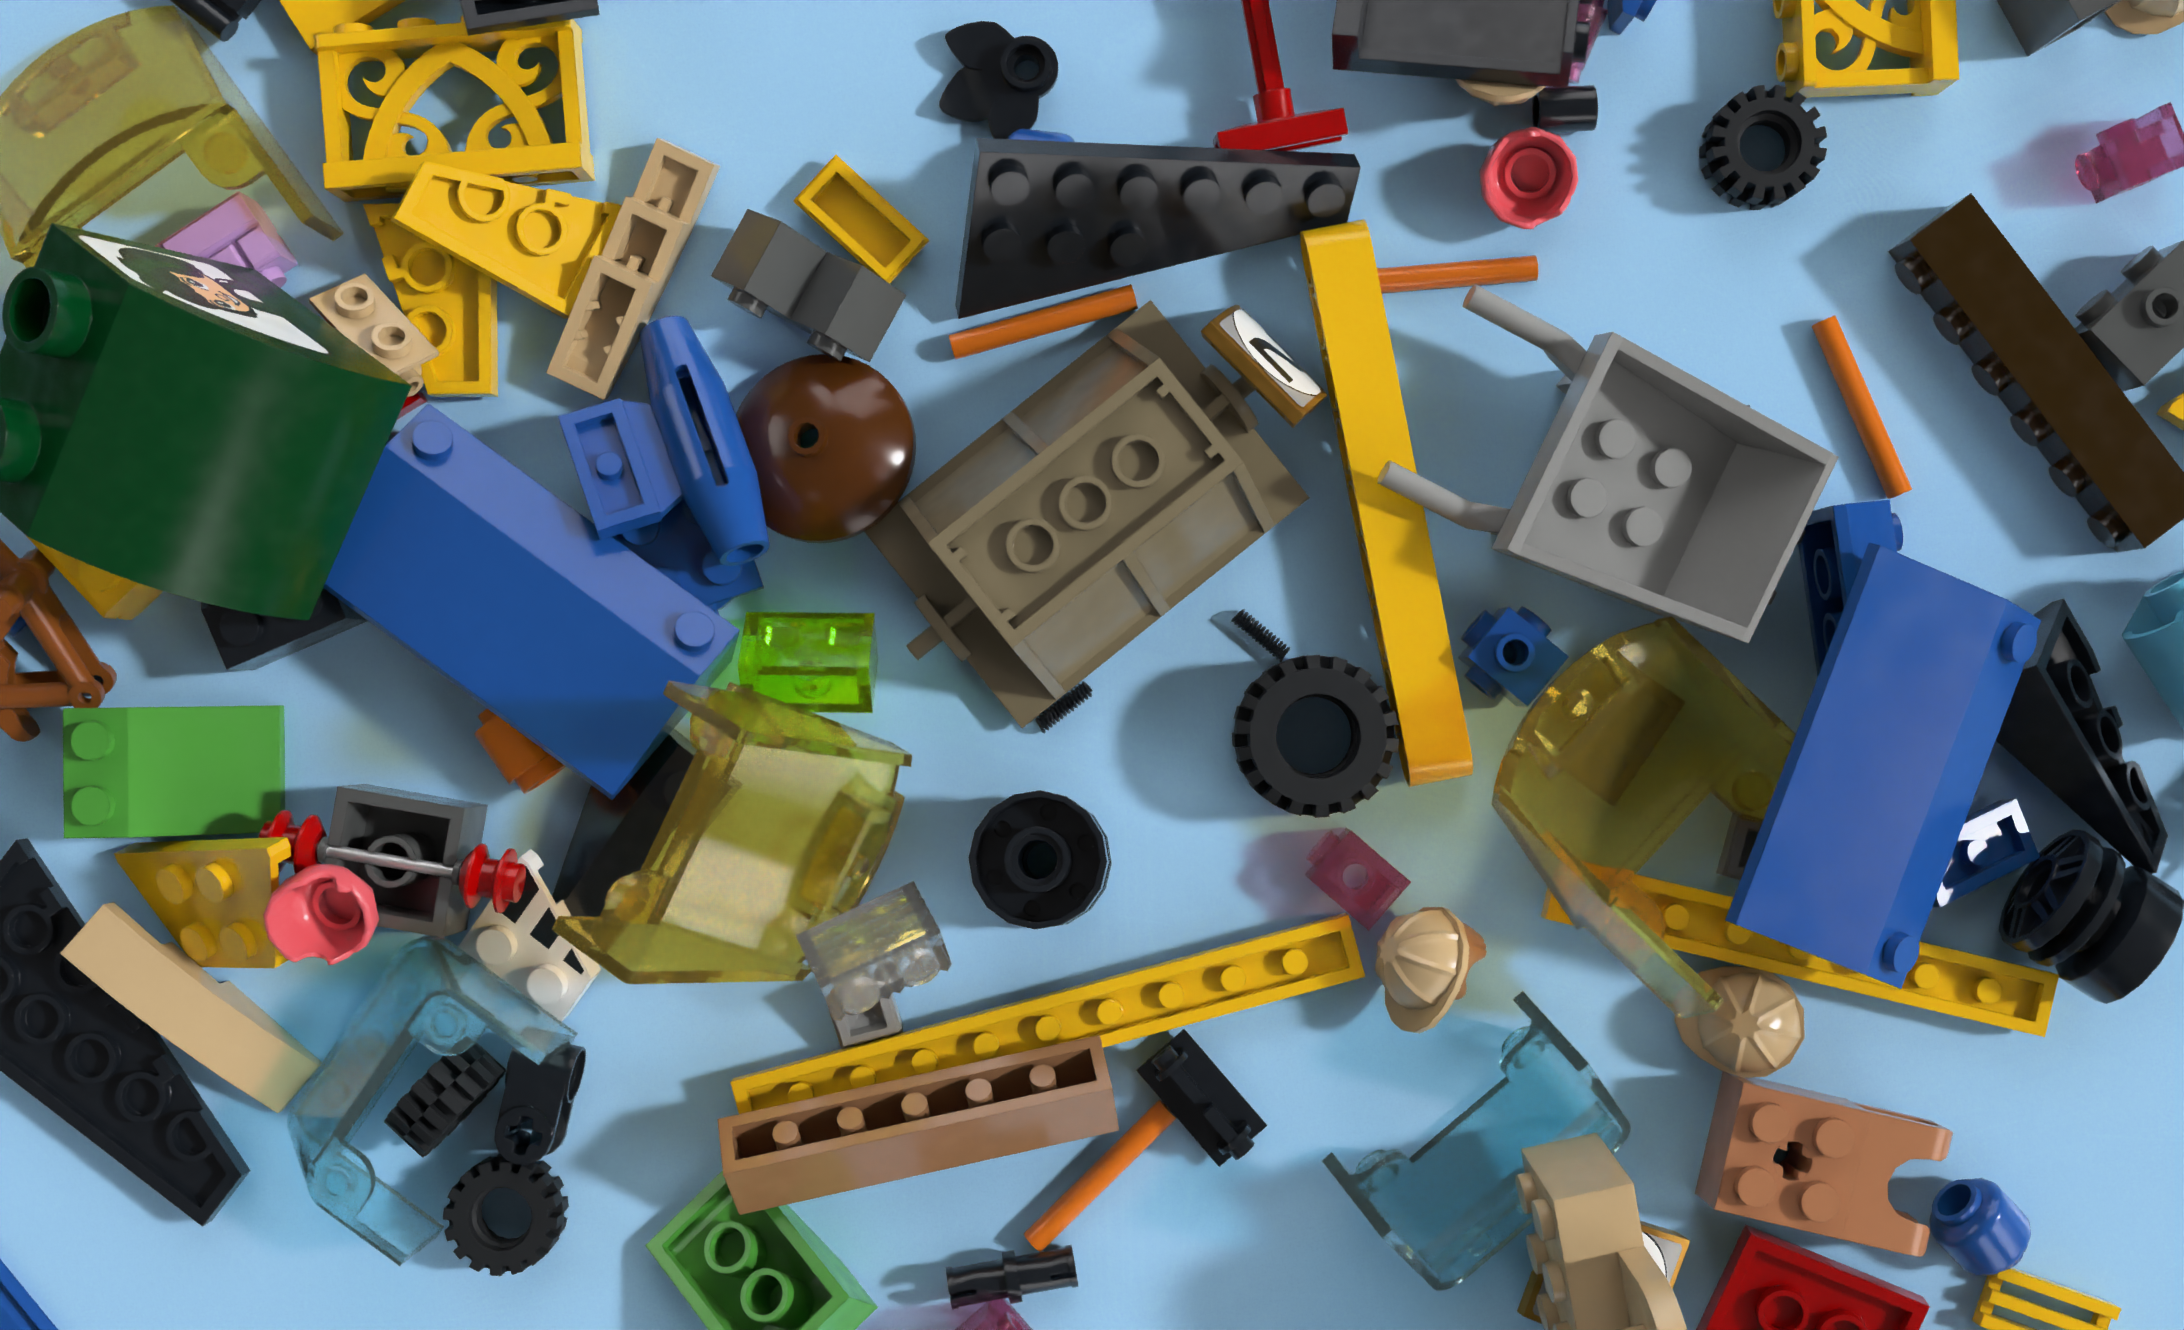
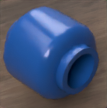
[1929,1178,2031,1276]

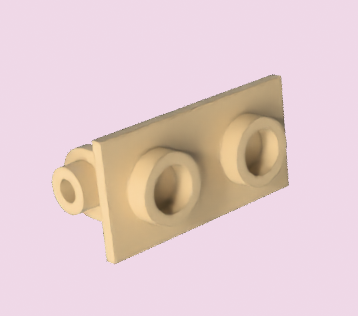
[309,273,439,397]

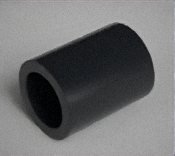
[1532,85,1598,133]

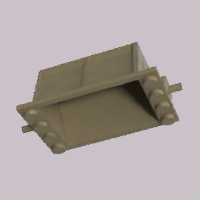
[865,300,1310,728]

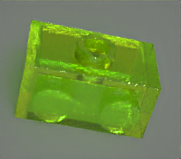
[738,612,878,713]

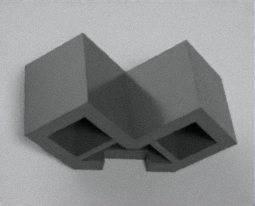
[711,209,906,362]

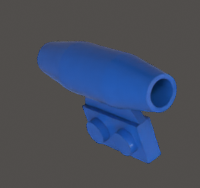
[558,316,770,566]

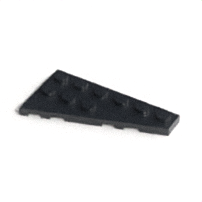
[955,138,1361,319]
[0,838,251,1227]

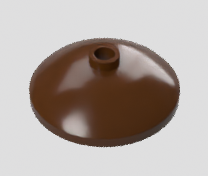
[736,354,916,543]

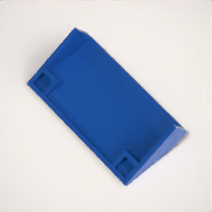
[323,403,740,800]
[1725,543,2041,989]

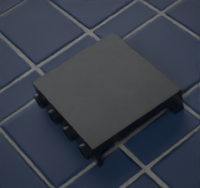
[1332,0,1592,88]

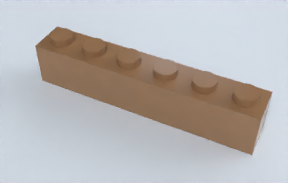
[718,1035,1119,1215]

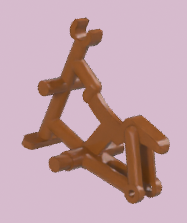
[0,539,117,742]

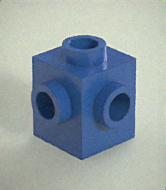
[1458,606,1569,707]

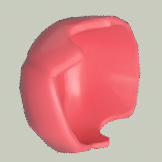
[1479,127,1579,229]
[263,864,379,965]

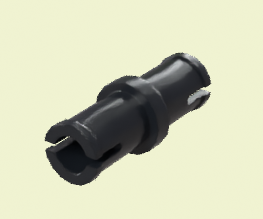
[946,1245,1078,1310]

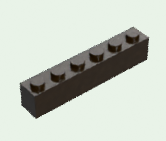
[1888,193,2184,552]

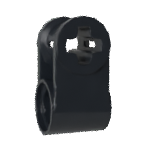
[494,1033,586,1165]

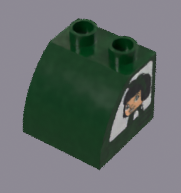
[0,223,412,620]

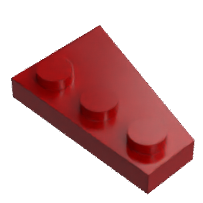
[1696,1224,1930,1330]

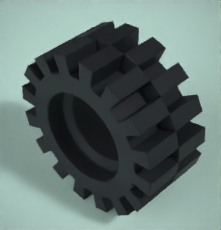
[1699,85,1827,210]
[384,1035,506,1158]

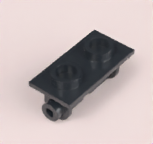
[1136,1029,1267,1167]

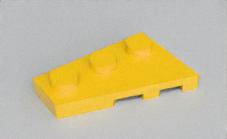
[391,161,622,319]
[363,203,498,397]

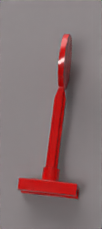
[1213,0,1348,151]

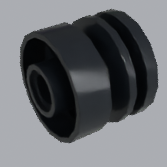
[968,790,1112,929]
[1999,829,2184,1004]

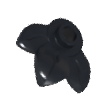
[939,21,1059,139]

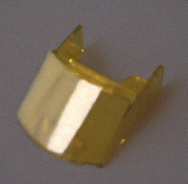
[0,5,344,268]
[1491,616,1796,1019]
[552,681,912,984]

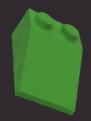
[63,705,285,838]
[645,1171,878,1330]

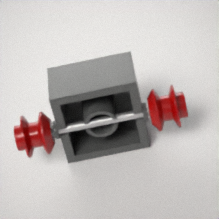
[259,784,526,937]

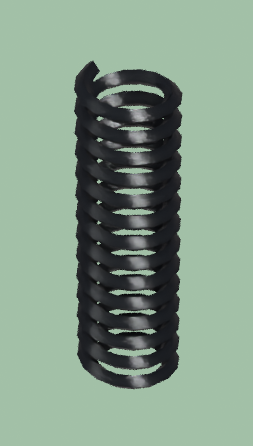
[1231,609,1290,662]
[1035,681,1093,733]

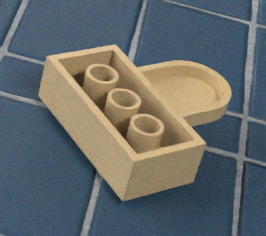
[1515,1132,1687,1330]

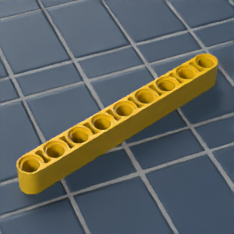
[1300,219,1473,787]

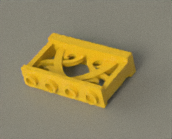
[1773,0,1959,98]
[314,15,595,202]

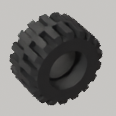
[1232,655,1399,818]

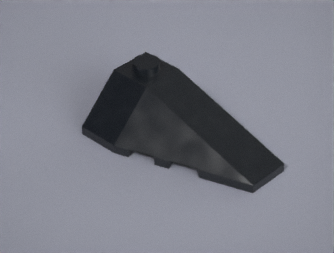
[1996,599,2168,874]
[552,729,742,966]

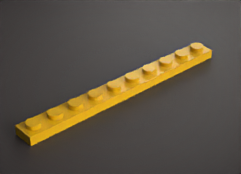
[730,913,1365,1114]

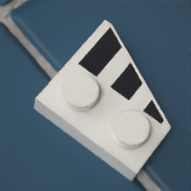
[458,849,601,1024]

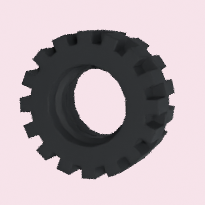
[443,1154,569,1276]

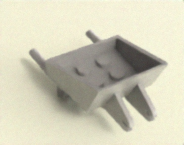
[1378,284,1839,644]

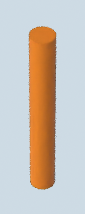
[1377,255,1538,294]
[948,284,1138,360]
[1811,315,1912,499]
[1024,1100,1177,1252]

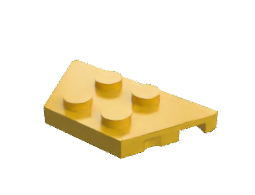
[114,837,291,968]

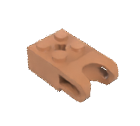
[1695,1071,1953,1257]

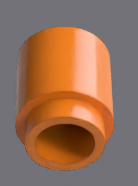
[474,709,566,794]

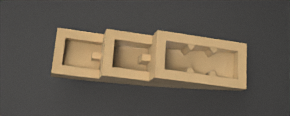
[546,138,720,400]
[60,902,323,1113]

